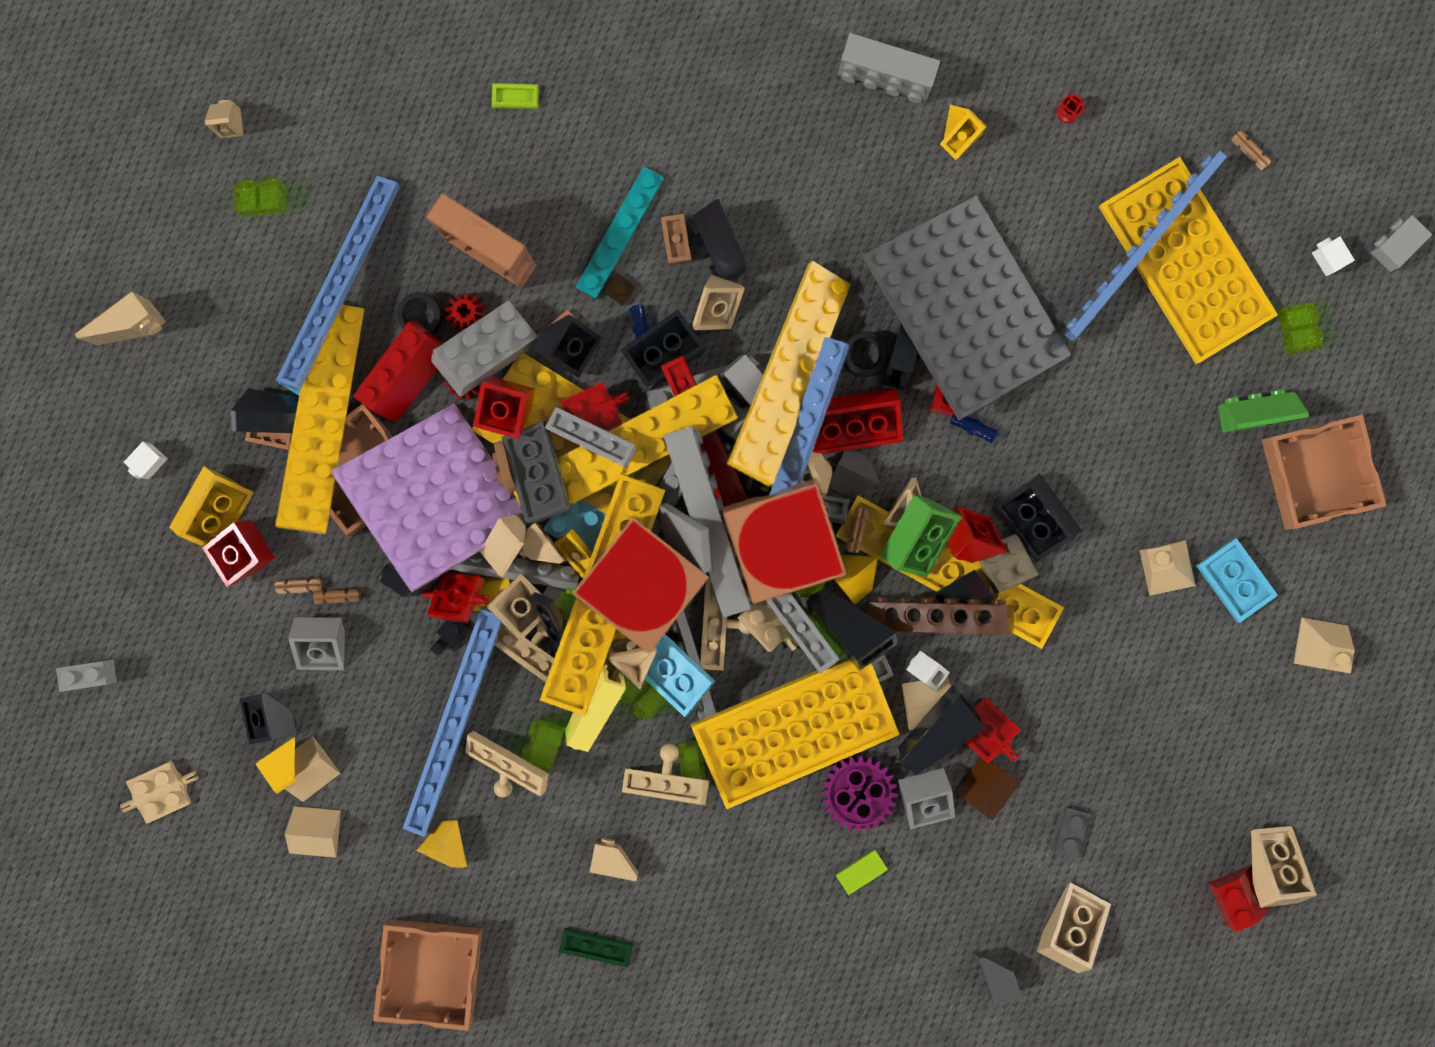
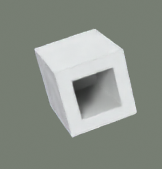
[1312,237,1355,276]
[124,442,168,479]
[906,651,950,691]

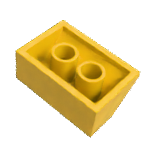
[169,466,254,547]

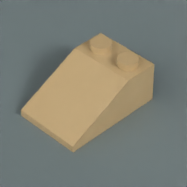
[74,292,166,345]
[1251,826,1317,908]
[1037,882,1111,973]

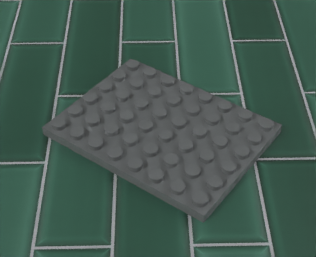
[862,195,1071,420]

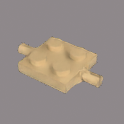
[737,586,799,652]
[120,760,199,824]

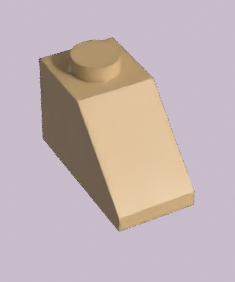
[205,100,244,138]
[590,838,638,881]

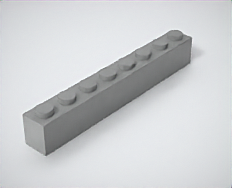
[664,425,752,617]

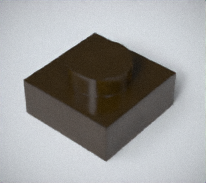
[604,273,636,306]

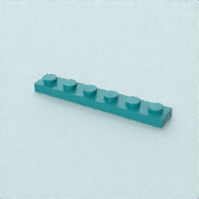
[576,167,664,299]

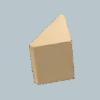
[692,275,745,330]
[480,513,526,577]
[901,677,951,730]
[285,736,341,802]
[285,806,341,858]

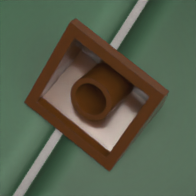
[955,757,1020,820]

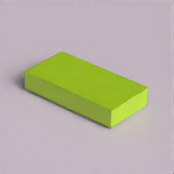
[491,83,539,109]
[835,849,888,895]

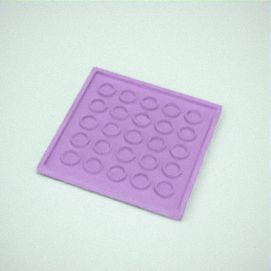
[332,403,522,592]

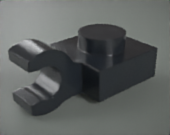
[430,620,470,655]

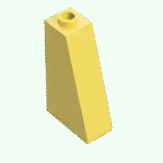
[565,655,626,752]

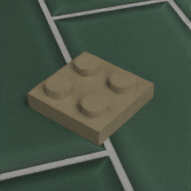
[979,534,1038,594]

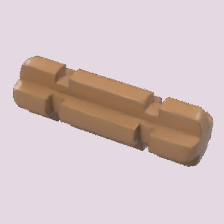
[1231,130,1272,170]
[846,507,869,553]
[275,578,322,594]
[313,589,361,604]

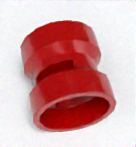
[1056,94,1084,124]

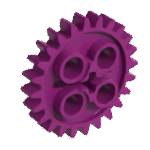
[821,754,898,833]

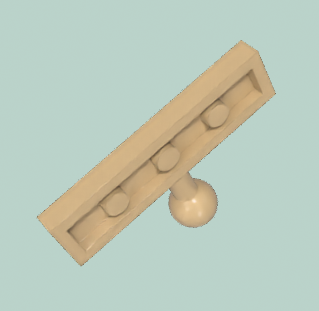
[700,578,751,671]
[494,621,554,683]
[465,731,548,798]
[622,743,709,805]

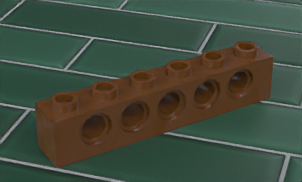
[868,597,1014,635]

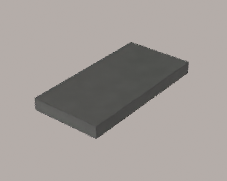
[502,421,572,526]

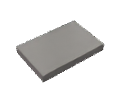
[660,503,712,573]

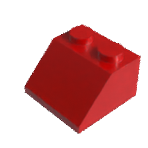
[473,376,535,439]
[947,505,1007,563]
[202,519,275,587]
[1209,864,1271,932]

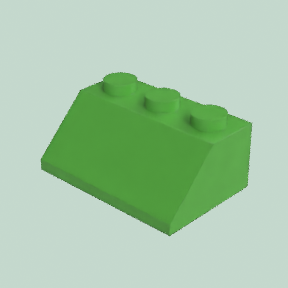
[1218,389,1309,433]
[880,495,962,577]

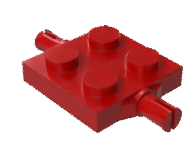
[560,382,630,432]
[422,572,489,623]
[965,697,1021,764]

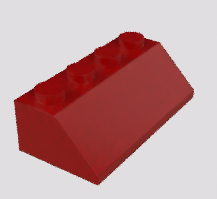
[353,320,444,423]
[812,388,903,454]

